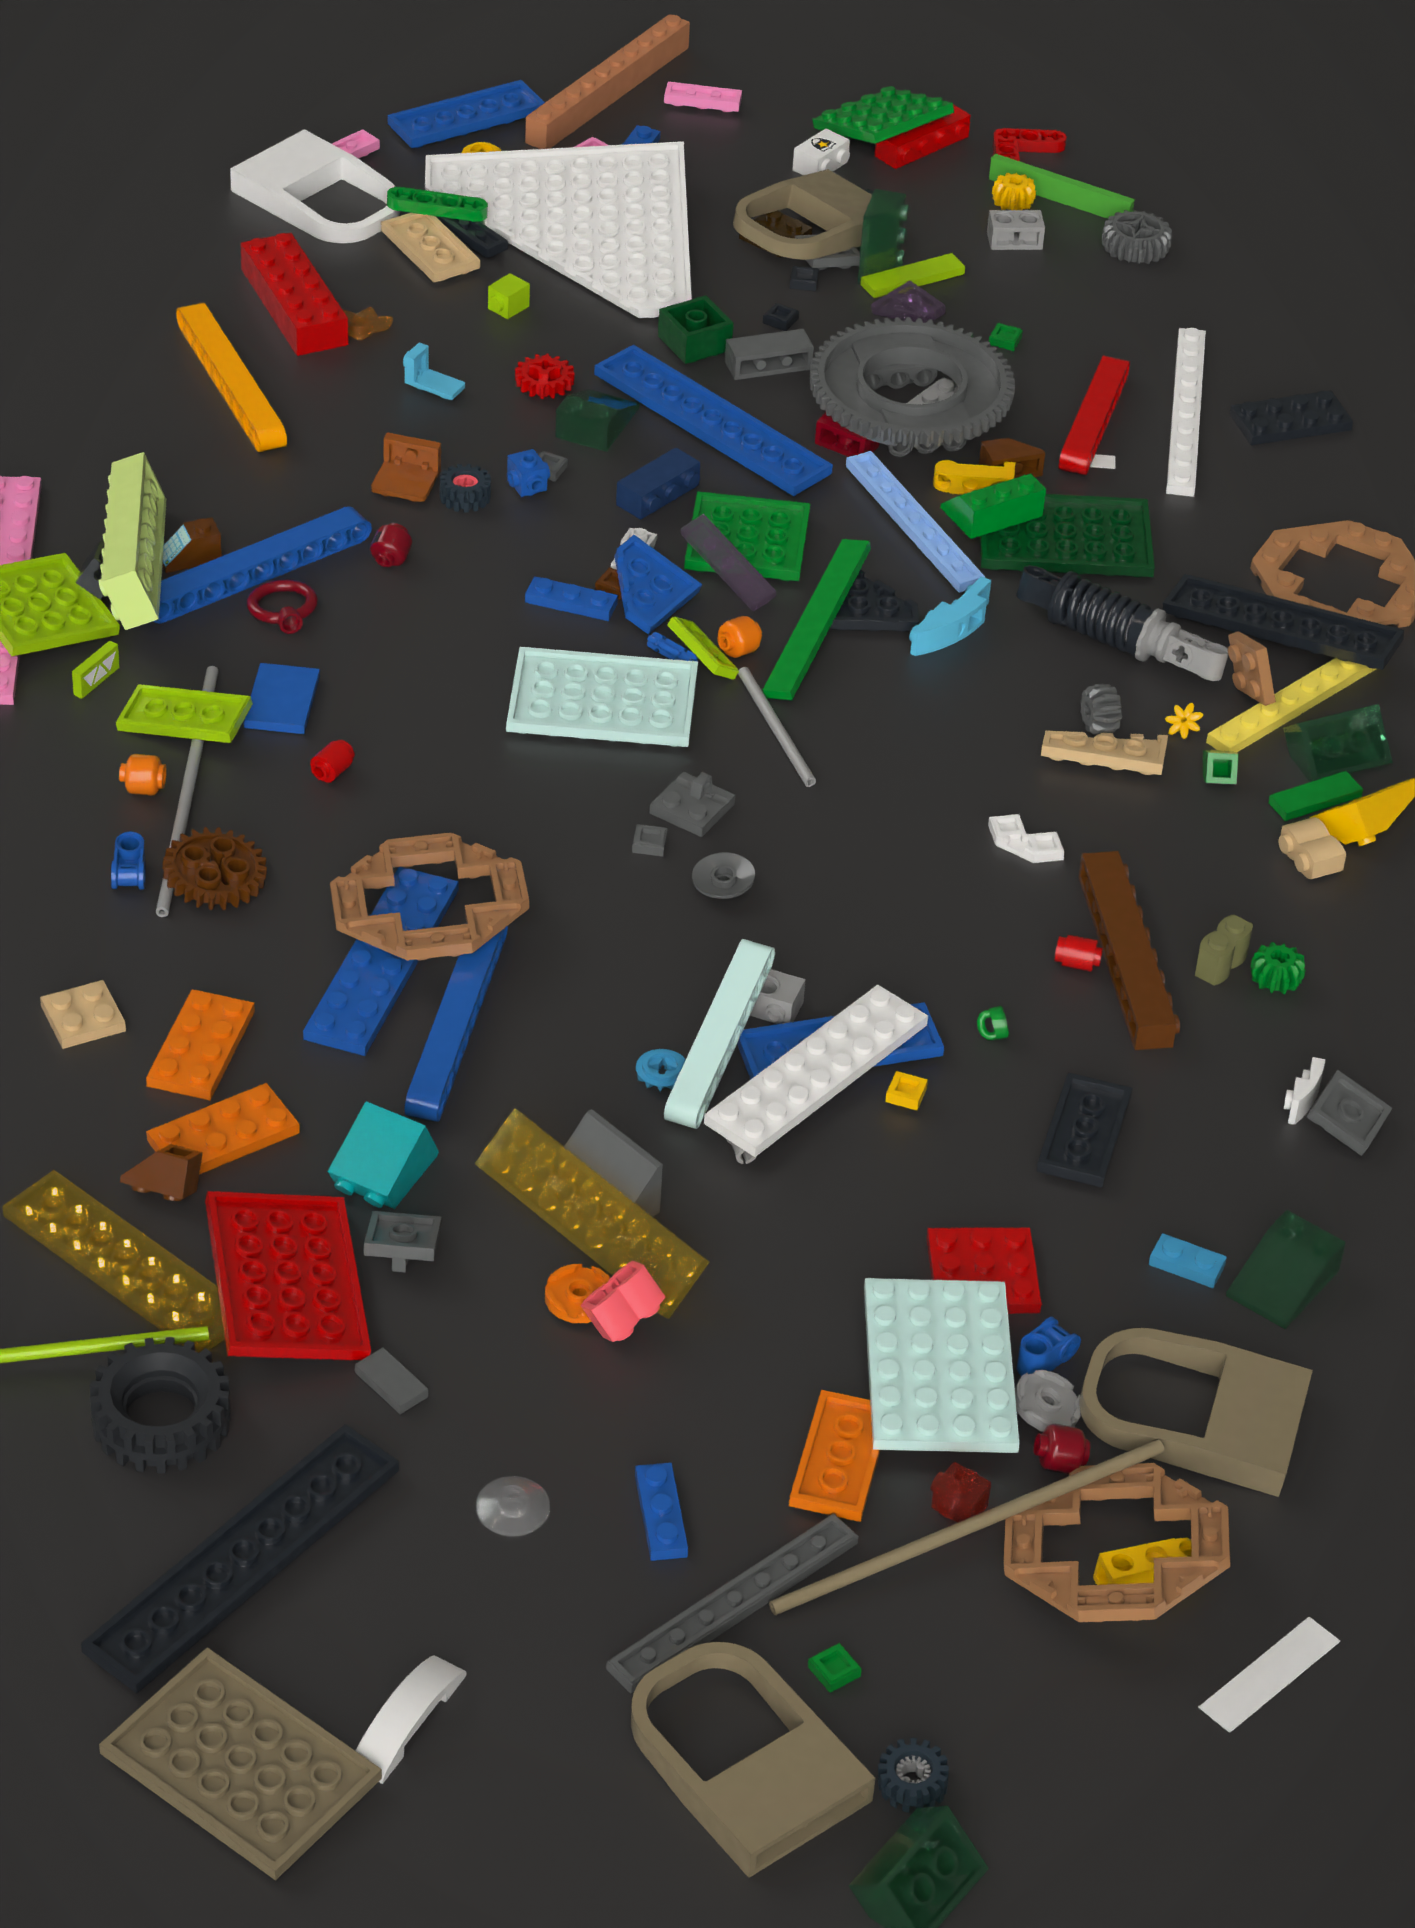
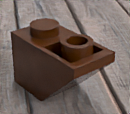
[120,1144,203,1201]

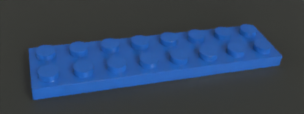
[303,867,459,1056]

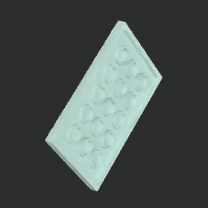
[506,647,698,747]
[864,1278,1020,1453]

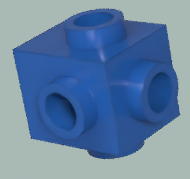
[507,449,550,497]

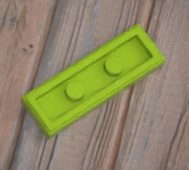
[667,617,739,680]

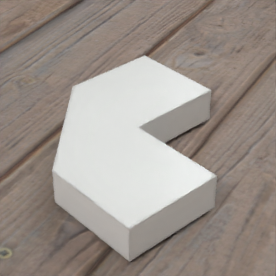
[988,814,1065,863]

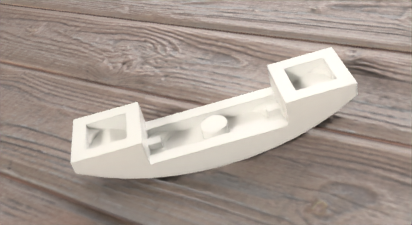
[356,1655,466,1784]

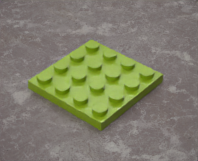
[0,553,120,656]

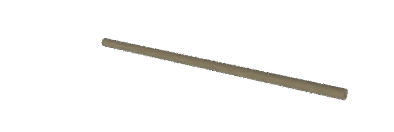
[769,1439,1165,1615]

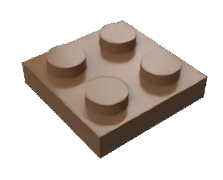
[1228,631,1276,706]

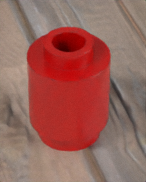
[310,740,355,783]
[1054,935,1103,972]

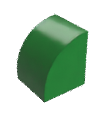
[1203,750,1238,784]

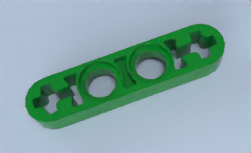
[387,187,488,222]

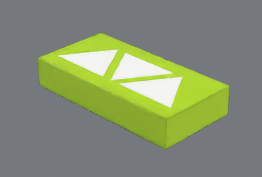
[72,641,120,699]

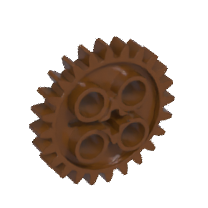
[162,827,267,910]

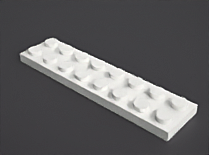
[704,985,928,1157]

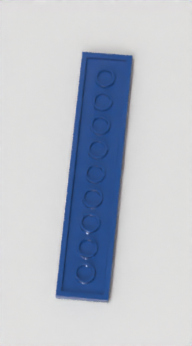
[594,345,833,496]

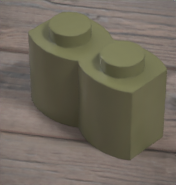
[1195,914,1253,985]

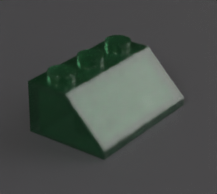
[858,189,909,284]
[1283,704,1393,782]
[849,1806,989,1928]

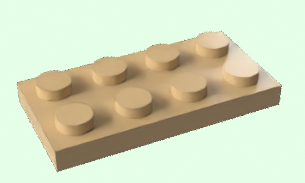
[381,213,480,282]

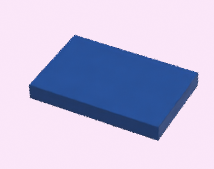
[244,663,320,734]

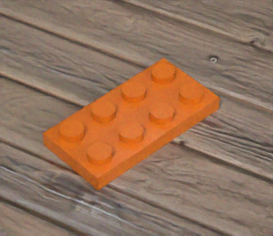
[146,989,255,1101]
[146,1083,300,1175]
[789,1390,880,1522]

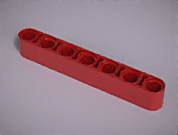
[1058,355,1130,475]

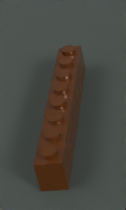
[1079,851,1180,1050]

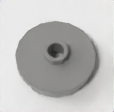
[1015,1370,1081,1431]

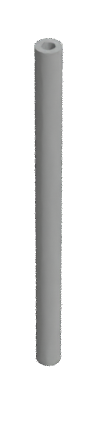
[738,667,816,787]

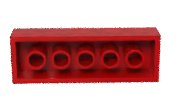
[241,233,348,356]

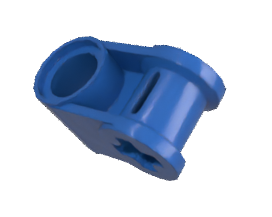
[111,831,146,890]
[1016,1317,1081,1376]

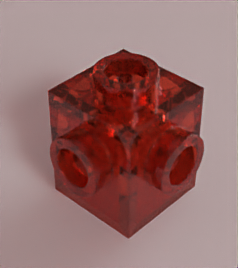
[931,1462,991,1523]

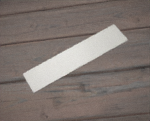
[1198,1617,1341,1733]

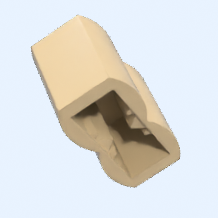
[1278,817,1346,879]

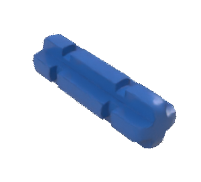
[647,632,698,662]

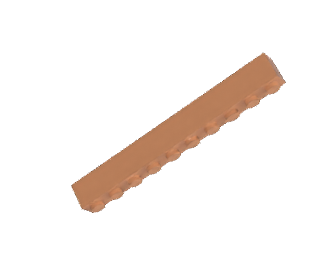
[525,14,690,149]

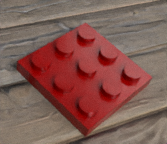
[927,1227,1042,1314]

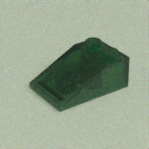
[555,389,640,452]
[1226,1210,1346,1329]

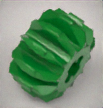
[1250,942,1306,995]

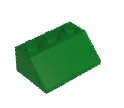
[940,473,1046,539]

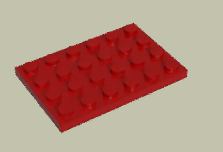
[205,1191,371,1360]

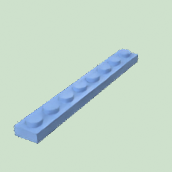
[846,451,985,593]

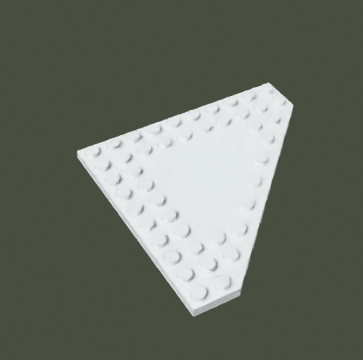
[425,141,692,318]

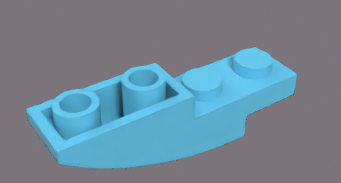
[909,576,991,656]

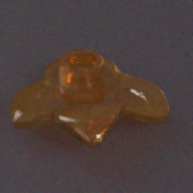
[343,307,393,340]

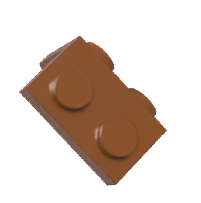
[371,432,441,502]

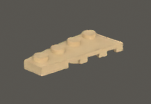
[1041,731,1168,775]

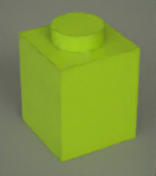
[488,273,530,319]

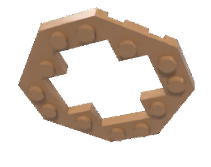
[1250,520,1415,628]
[330,833,530,961]
[1004,1463,1230,1622]

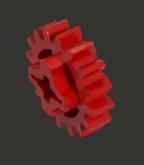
[515,354,575,399]

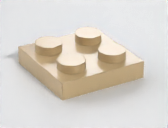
[40,980,126,1049]

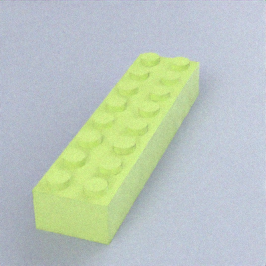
[99,452,167,630]

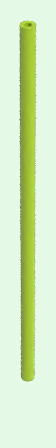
[0,1326,209,1363]

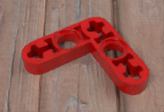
[993,128,1067,161]

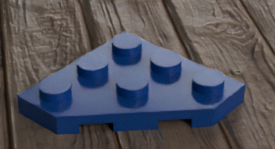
[614,535,702,635]

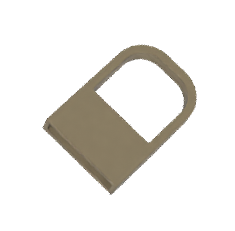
[733,169,903,260]
[1079,1328,1313,1497]
[631,1642,875,1878]

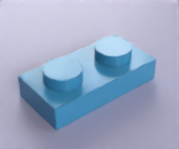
[1149,1233,1227,1288]

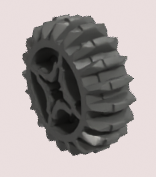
[1102,210,1172,265]

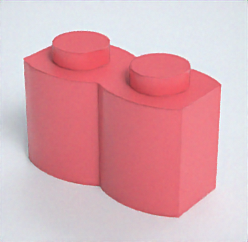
[581,1261,666,1342]

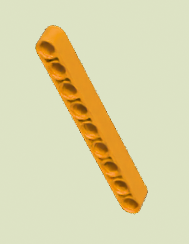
[176,302,287,452]

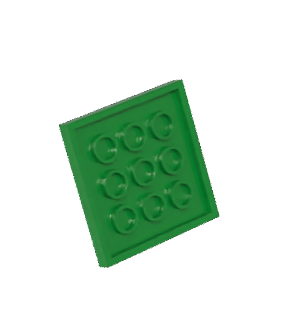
[812,86,954,144]
[684,491,810,581]

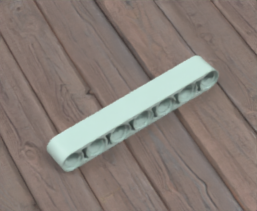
[664,939,775,1129]

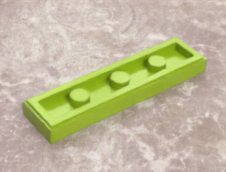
[860,253,965,298]

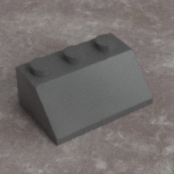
[560,1109,663,1232]

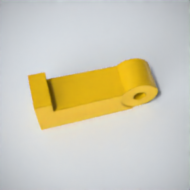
[933,460,1016,495]
[1093,1538,1192,1585]

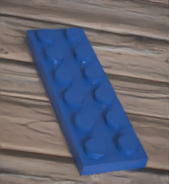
[388,80,545,148]
[737,1002,944,1079]

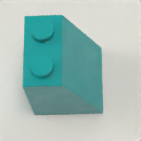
[327,1101,439,1209]

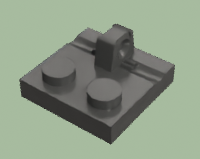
[649,772,735,837]
[1307,1070,1392,1156]
[364,1211,442,1272]

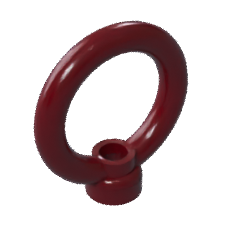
[247,580,318,634]

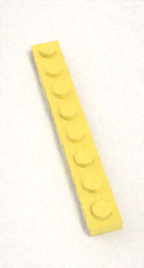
[1206,658,1376,753]

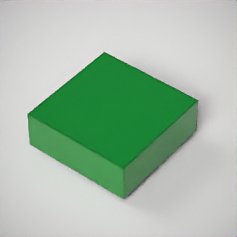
[989,323,1023,351]
[808,1643,862,1693]

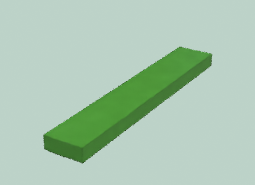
[989,154,1135,219]

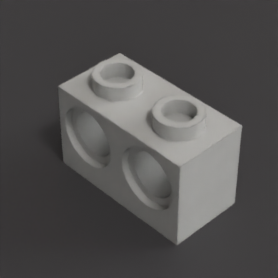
[987,210,1045,250]

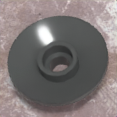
[692,852,755,899]

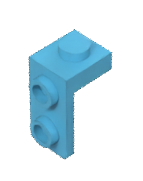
[403,342,465,400]

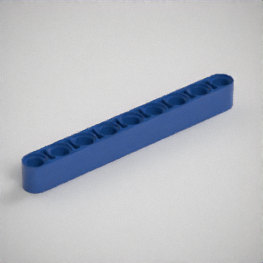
[154,506,372,624]
[404,926,508,1122]

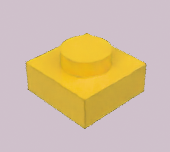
[885,1071,928,1111]

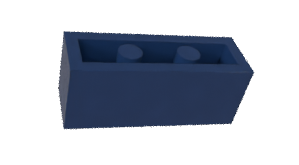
[616,447,700,520]

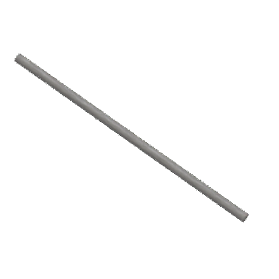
[156,666,219,917]

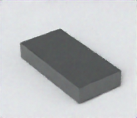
[355,1347,428,1414]

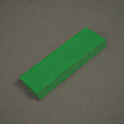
[1268,771,1363,821]

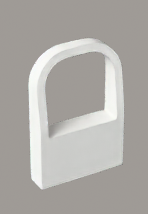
[230,129,400,243]

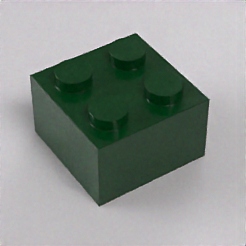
[658,295,734,364]

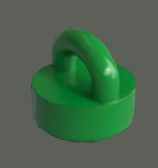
[977,1005,1010,1040]

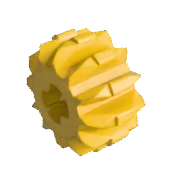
[992,172,1036,210]

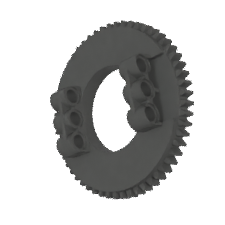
[809,317,1015,457]

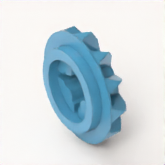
[636,1049,686,1091]

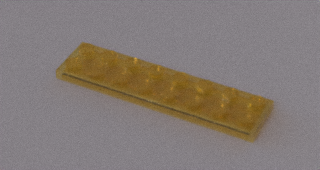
[475,1108,710,1319]
[2,1170,225,1353]

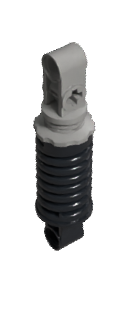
[1016,565,1229,681]

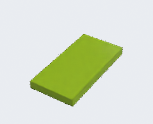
[116,684,253,743]

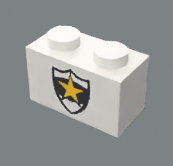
[793,129,850,175]

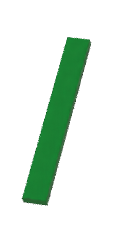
[763,539,871,700]

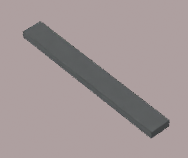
[606,1513,858,1693]

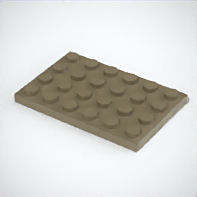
[99,1648,382,1881]

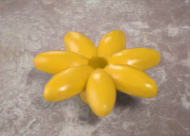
[1165,703,1203,739]

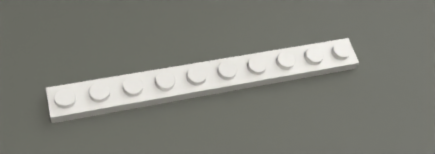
[1166,328,1206,497]

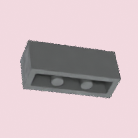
[725,329,814,380]

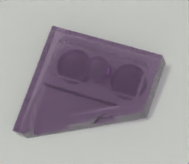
[871,280,946,323]

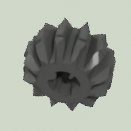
[1080,683,1123,735]

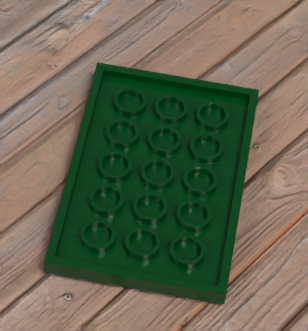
[979,494,1155,577]

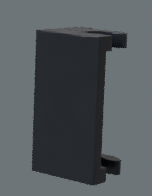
[76,539,105,599]

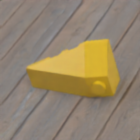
[1310,778,1415,846]

